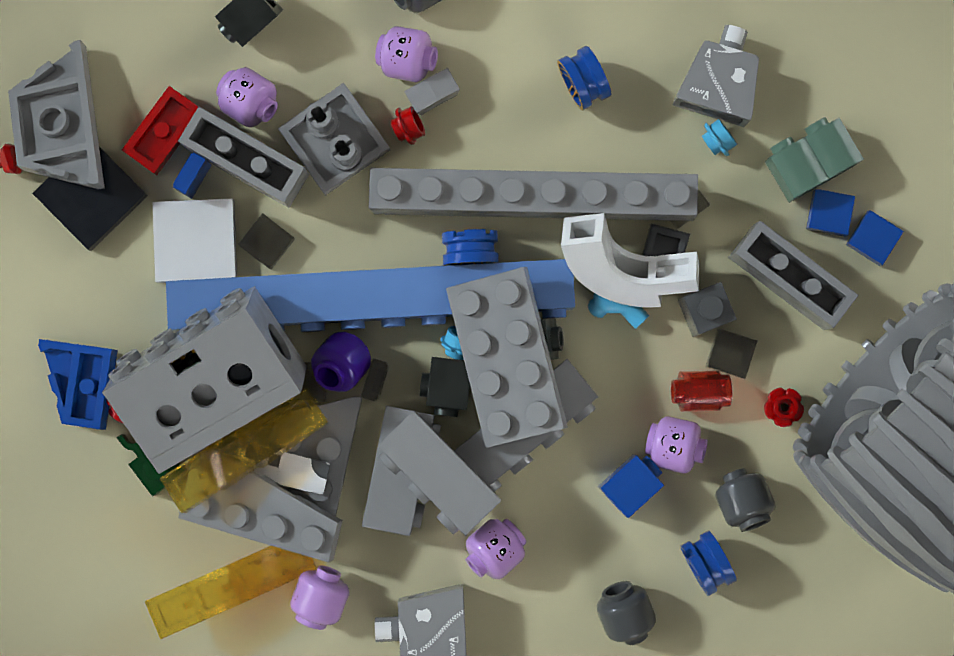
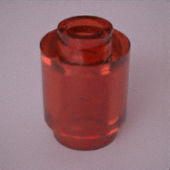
[671,371,732,412]

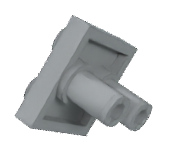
[278,83,390,196]

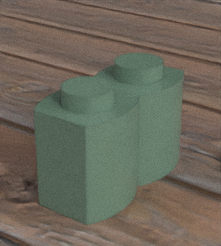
[765,117,864,203]

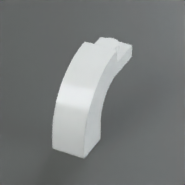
[561,213,700,308]

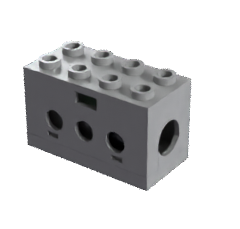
[102,286,307,474]

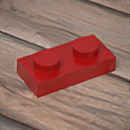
[122,86,198,176]

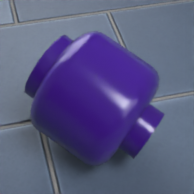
[311,332,371,392]

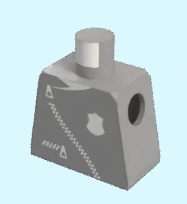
[673,25,759,127]
[375,584,467,656]

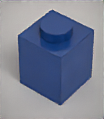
[597,454,664,518]

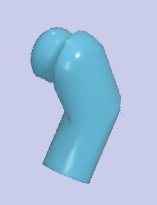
[588,293,650,329]

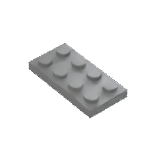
[446,267,568,448]

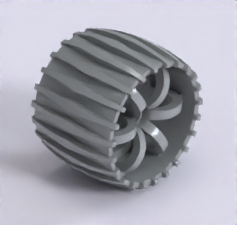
[793,283,954,594]

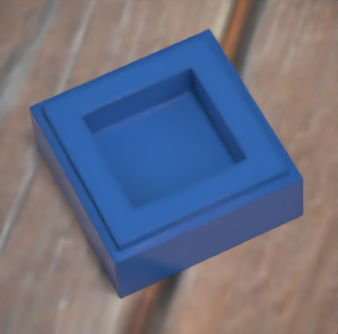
[173,152,212,199]
[806,189,855,237]
[846,210,904,266]

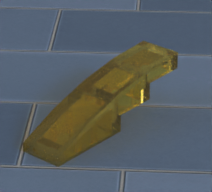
[160,389,329,513]
[145,545,317,640]

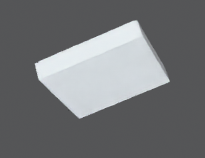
[152,198,237,283]

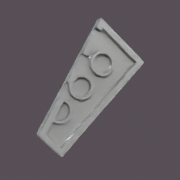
[178,444,343,563]

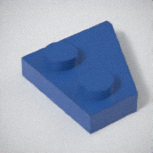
[38,339,118,430]

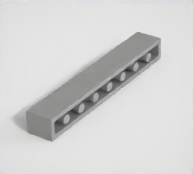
[369,168,698,221]

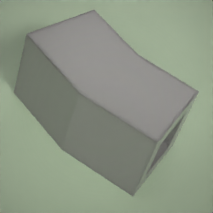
[404,68,460,115]

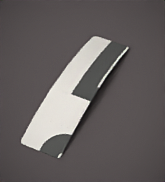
[217,436,330,495]

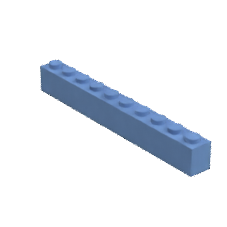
[166,259,575,332]

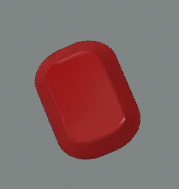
[0,143,23,174]

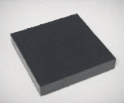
[32,146,148,251]

